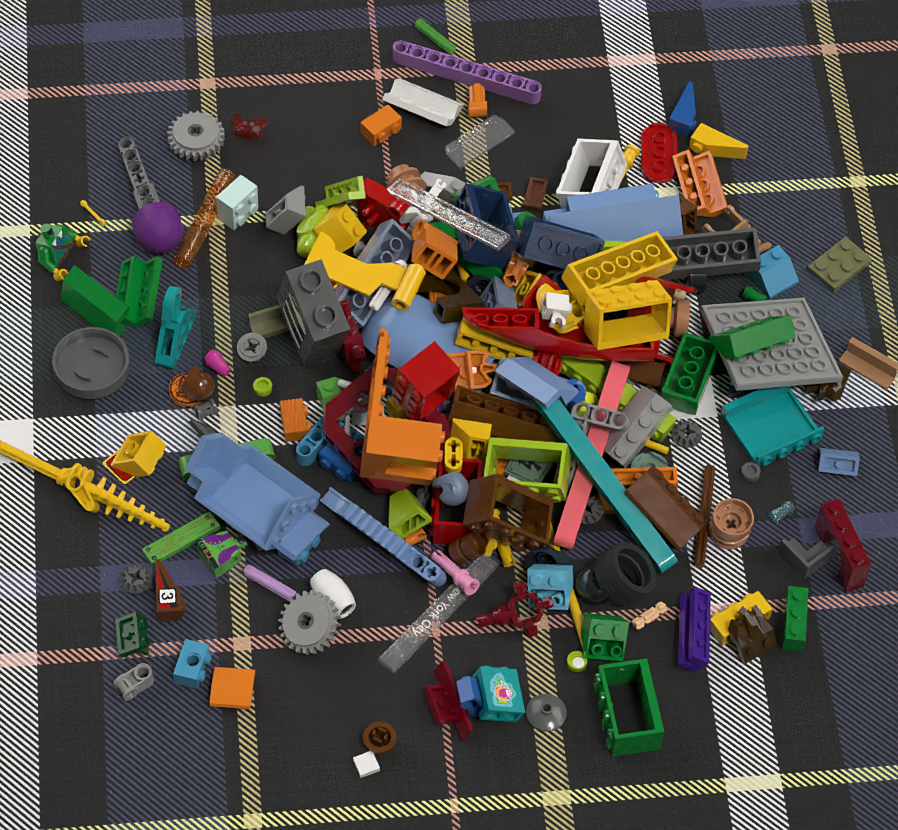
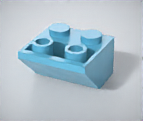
[527,564,573,610]

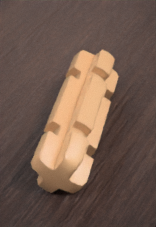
[632,602,668,630]

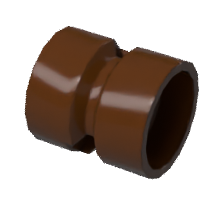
[449,532,486,565]

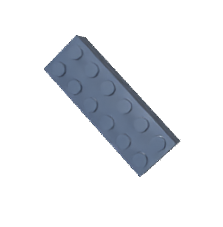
[335,219,414,328]

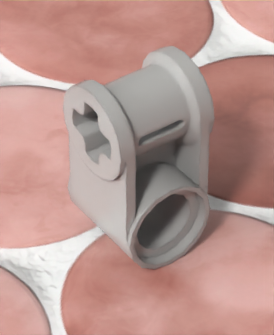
[113,663,154,701]

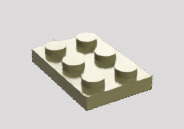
[807,236,872,293]

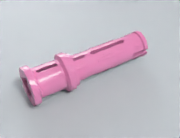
[431,550,480,595]

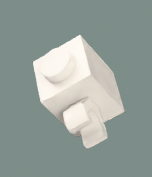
[542,292,572,329]

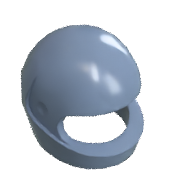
[431,472,469,506]

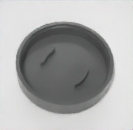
[52,327,130,399]

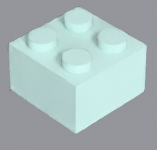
[216,175,258,230]

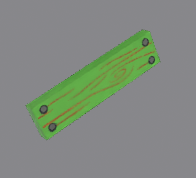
[142,511,220,567]

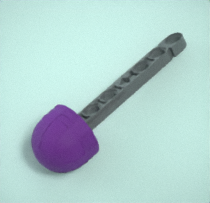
[118,137,183,254]

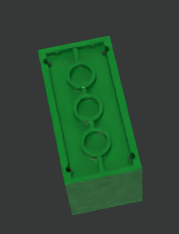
[593,659,664,757]

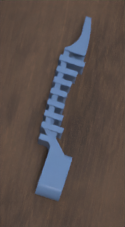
[320,487,447,587]

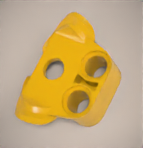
[536,284,585,334]

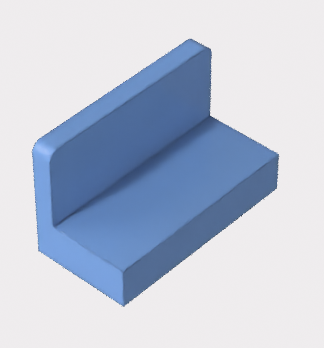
[818,448,860,476]

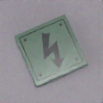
[504,459,554,483]

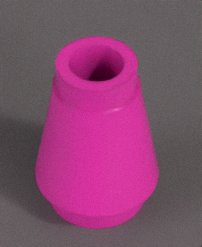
[204,349,231,377]

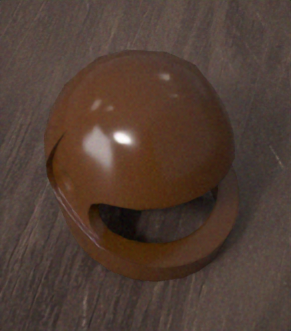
[181,365,215,402]

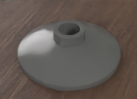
[526,694,567,732]

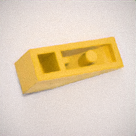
[689,123,748,159]

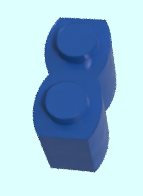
[456,676,484,717]

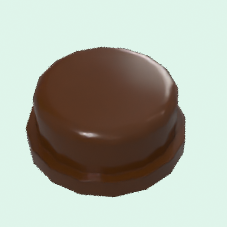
[363,721,397,756]

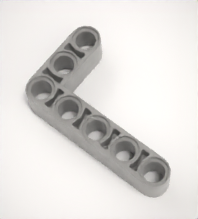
[553,402,630,496]

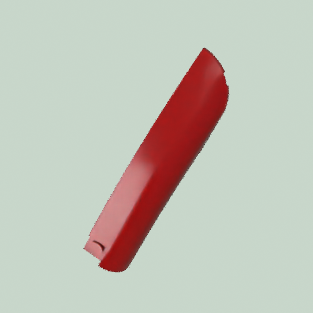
[462,307,655,362]

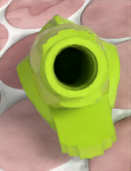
[297,204,329,258]

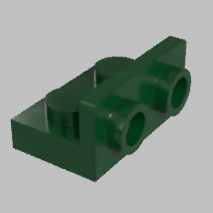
[115,612,150,658]

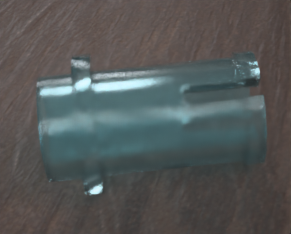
[769,500,795,523]

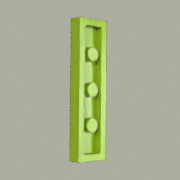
[315,176,366,208]

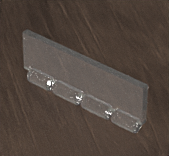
[445,114,515,169]

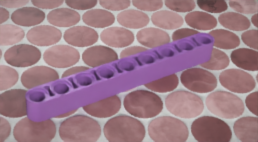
[393,40,542,104]

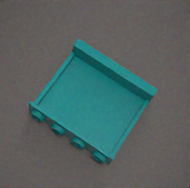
[721,386,824,466]

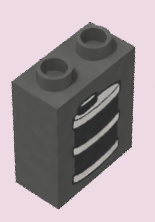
[276,259,350,366]

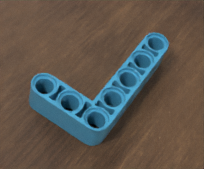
[296,416,364,466]

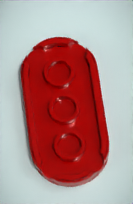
[641,123,677,183]

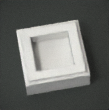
[353,751,380,778]

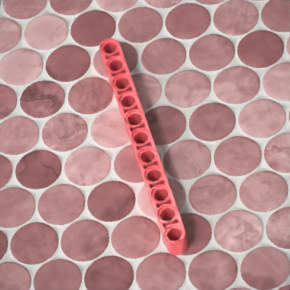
[553,361,631,550]

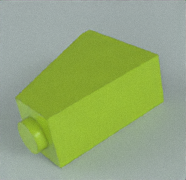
[389,488,432,539]

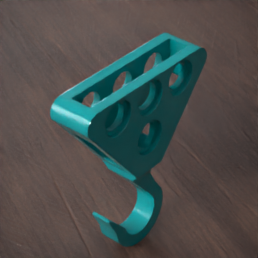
[155,286,197,369]

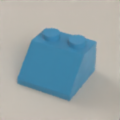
[747,245,799,300]

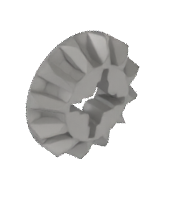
[237,333,267,363]

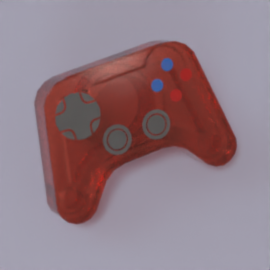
[233,114,266,139]

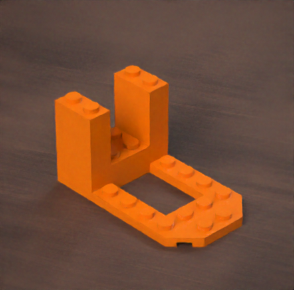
[360,328,445,486]

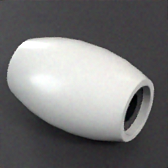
[310,569,356,619]

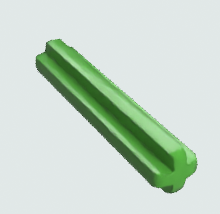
[415,19,456,54]

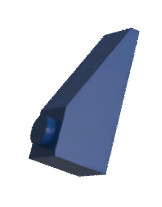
[668,81,697,137]

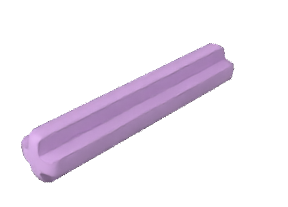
[243,565,296,601]

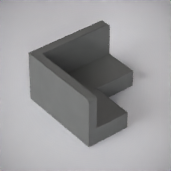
[778,538,837,579]

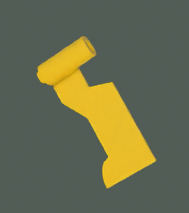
[304,232,426,311]

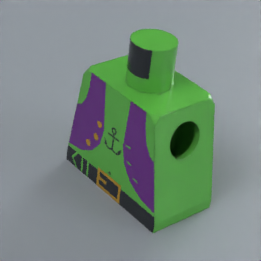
[197,531,247,578]

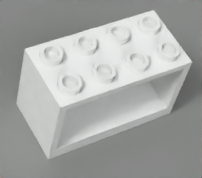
[556,139,627,209]

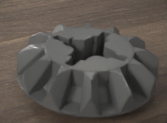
[671,419,702,448]
[581,495,604,524]
[120,564,152,594]

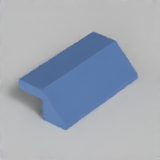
[495,357,579,409]

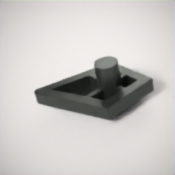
[188,420,216,436]

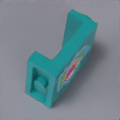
[472,666,525,722]

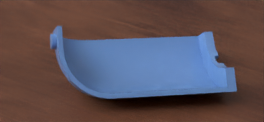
[360,294,499,399]

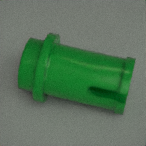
[742,286,767,302]

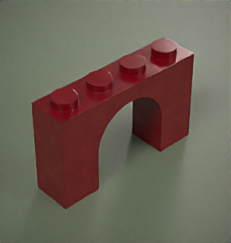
[815,498,871,592]

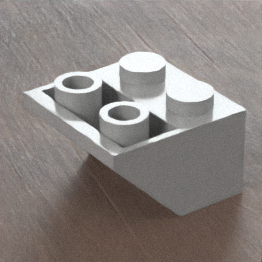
[266,186,306,235]

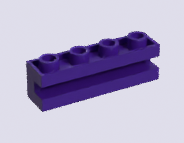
[678,586,711,672]

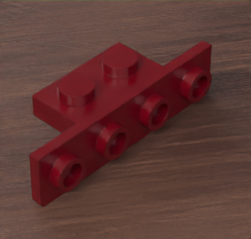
[423,661,473,741]

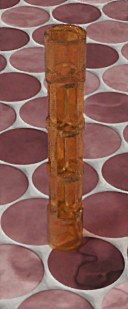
[174,168,235,269]

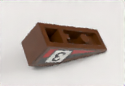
[156,559,186,622]

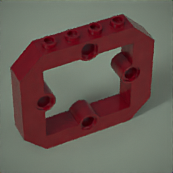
[323,366,451,495]

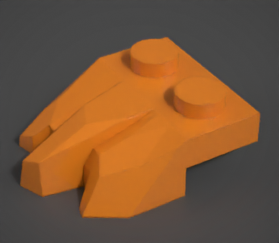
[447,350,497,392]

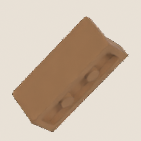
[839,337,898,390]

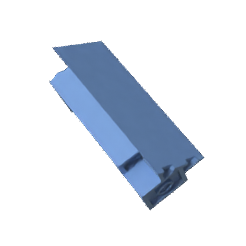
[543,184,683,242]
[185,432,330,561]

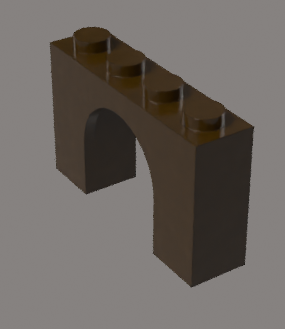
[417,269,484,323]

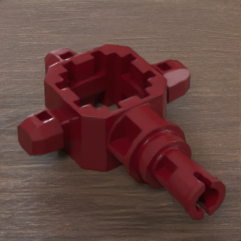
[339,300,366,373]
[476,581,554,637]

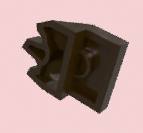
[805,365,851,402]
[728,604,777,664]

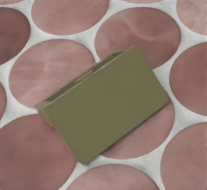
[248,305,289,339]

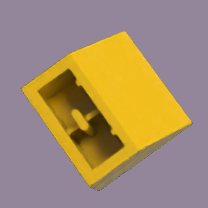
[451,418,492,460]

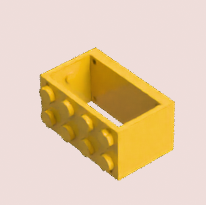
[584,280,672,350]

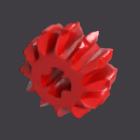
[531,351,562,376]

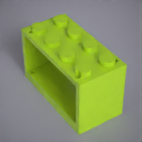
[484,437,572,503]

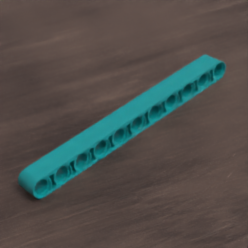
[534,399,678,574]

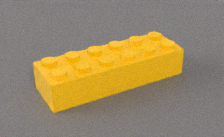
[561,231,678,307]

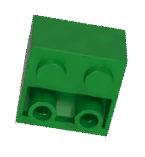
[581,613,629,661]

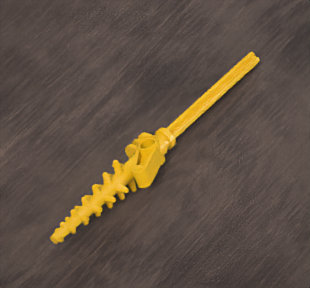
[0,440,170,532]

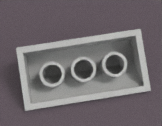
[604,386,673,468]

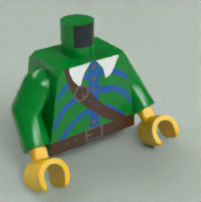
[35,224,90,281]

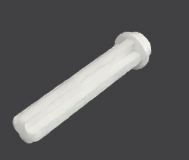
[369,260,407,311]

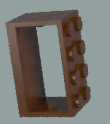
[463,474,554,552]

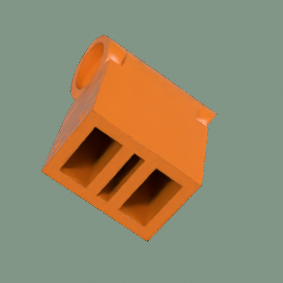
[412,220,459,280]

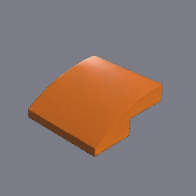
[210,667,255,709]

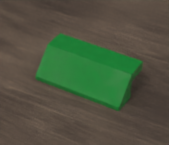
[116,256,163,327]
[60,265,131,336]

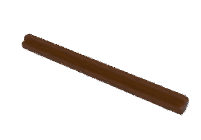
[694,465,715,568]

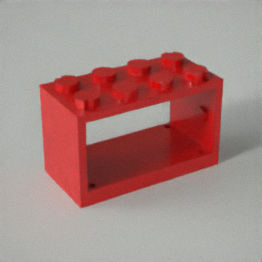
[391,341,460,421]
[429,457,486,545]

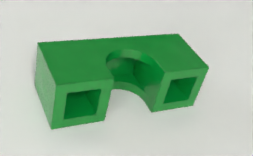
[782,586,809,652]

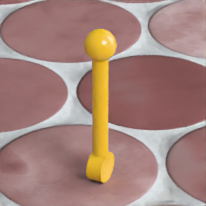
[80,200,106,226]

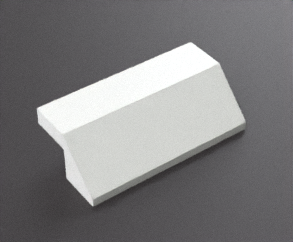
[382,78,464,126]

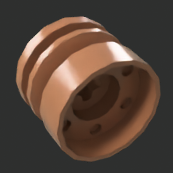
[670,298,690,338]
[709,498,754,550]

